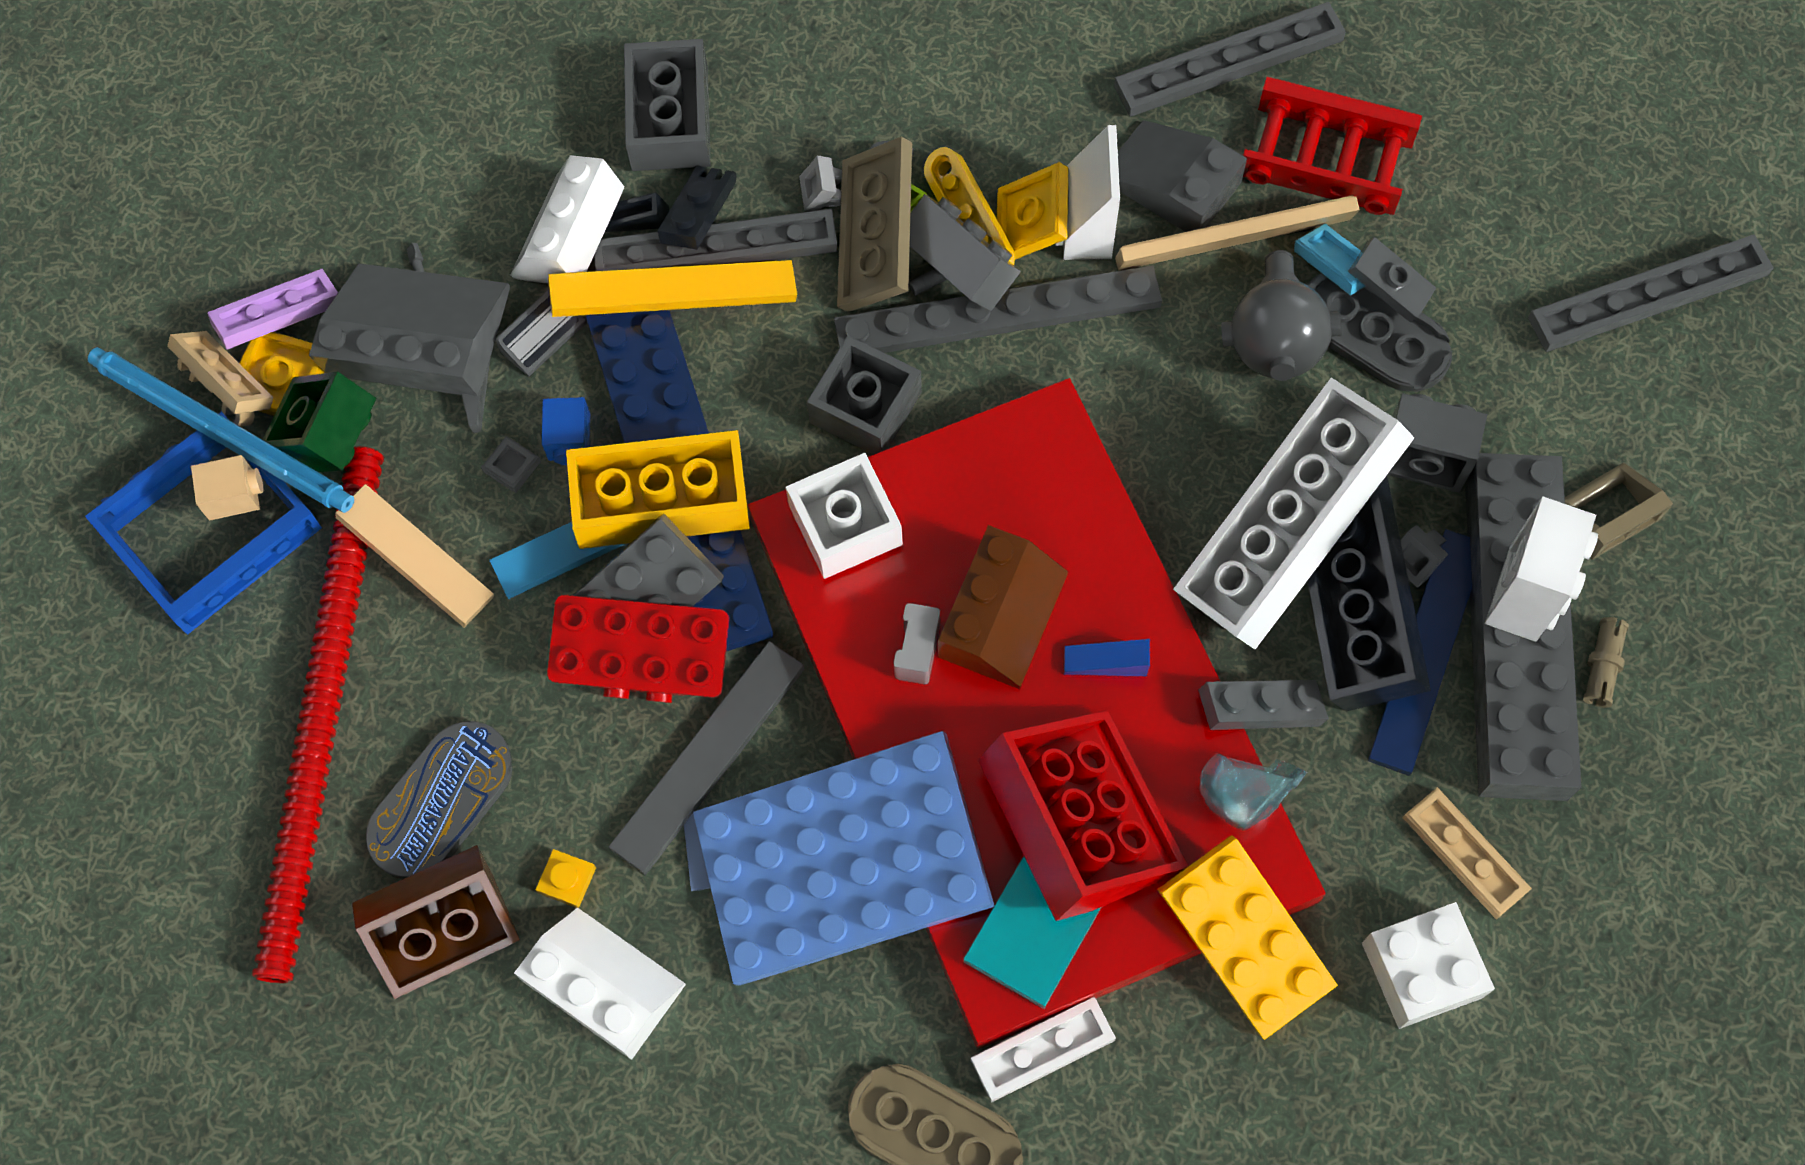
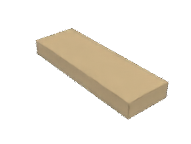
[1402,787,1532,920]

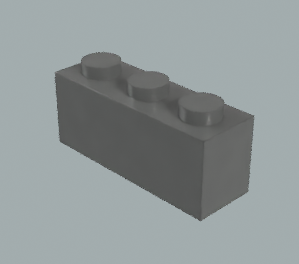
[910,194,1021,311]

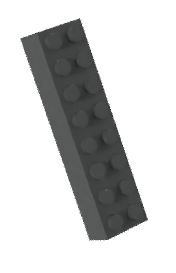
[1465,453,1582,801]

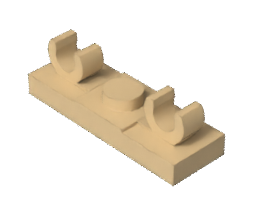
[167,331,273,427]

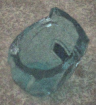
[1199,753,1307,831]

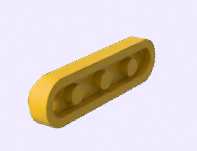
[924,147,1015,265]

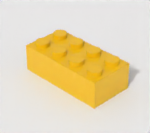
[566,430,750,549]

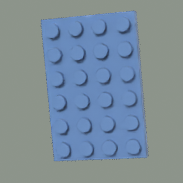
[693,731,995,986]

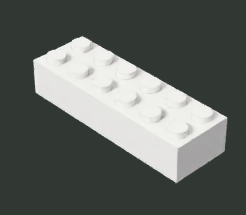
[1173,378,1414,649]

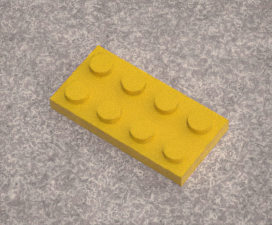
[1157,835,1338,1040]

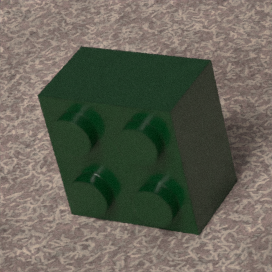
[262,371,377,472]

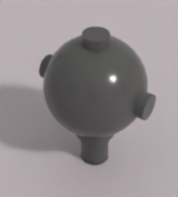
[1221,250,1342,381]

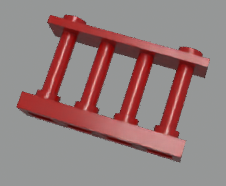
[1243,77,1423,215]

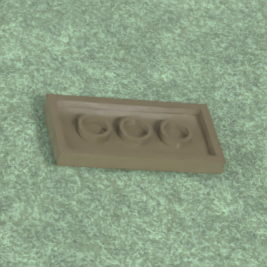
[837,136,912,311]

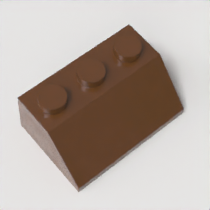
[938,525,1068,689]
[352,845,520,999]

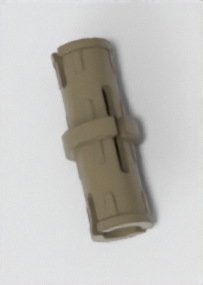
[1583,617,1629,708]

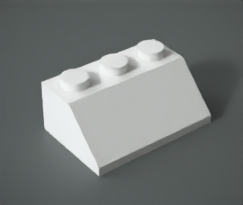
[510,155,624,284]
[514,908,686,1060]

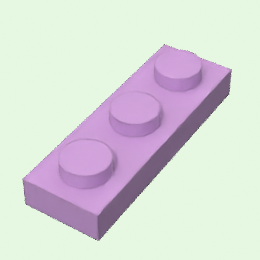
[207,269,338,350]

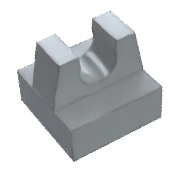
[799,155,842,211]

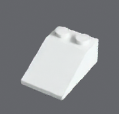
[1055,125,1120,260]

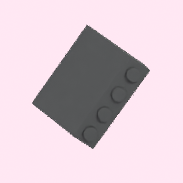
[309,263,510,396]

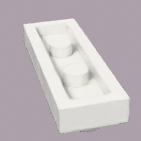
[971,997,1116,1103]

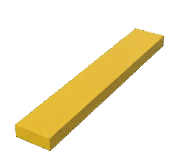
[548,260,797,317]

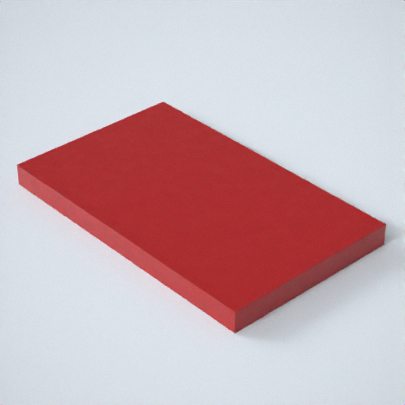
[747,378,1326,1050]

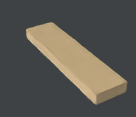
[336,484,494,628]

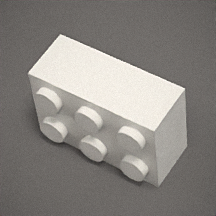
[1484,496,1598,642]

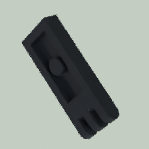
[658,165,737,250]

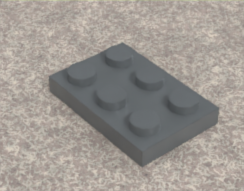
[572,514,724,607]

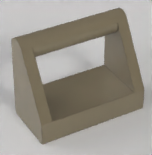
[1564,463,1673,560]

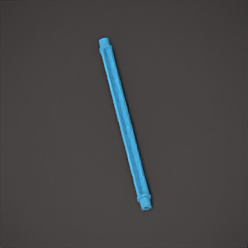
[88,347,355,513]

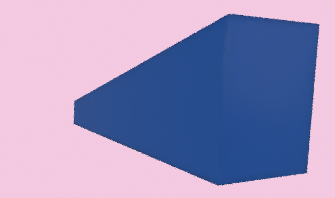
[1064,639,1150,676]

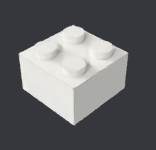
[786,453,903,579]
[1362,902,1495,1029]

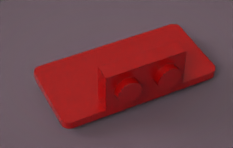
[547,595,729,703]

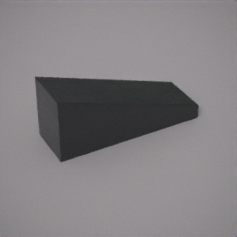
[605,192,669,232]

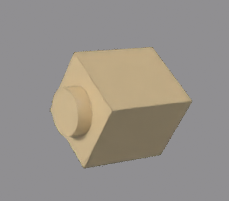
[191,455,263,521]

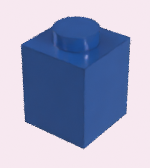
[542,397,591,465]

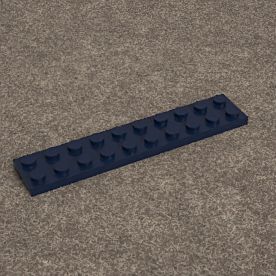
[585,310,773,651]

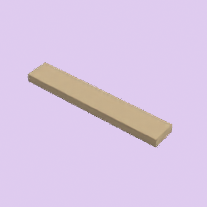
[1115,195,1360,271]

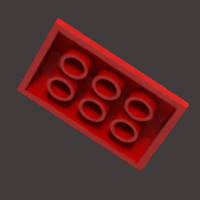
[978,710,1188,921]

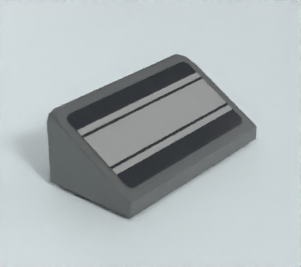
[496,289,586,377]

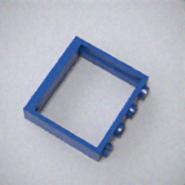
[85,411,322,635]

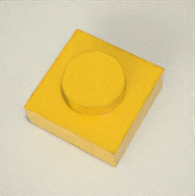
[535,849,596,908]

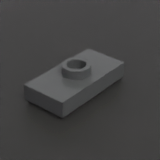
[1348,237,1436,322]

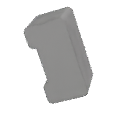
[894,603,940,684]

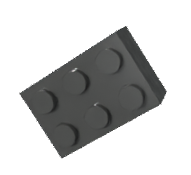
[624,39,711,171]

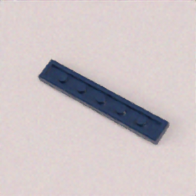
[1368,529,1472,776]

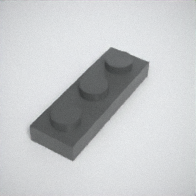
[1198,680,1329,730]

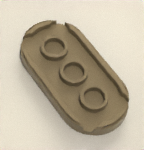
[848,1064,1023,1165]

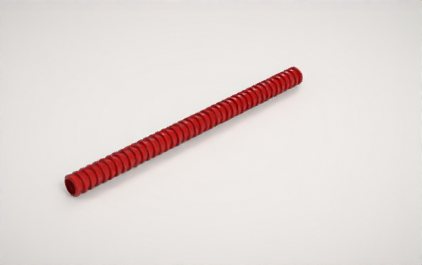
[252,446,384,983]

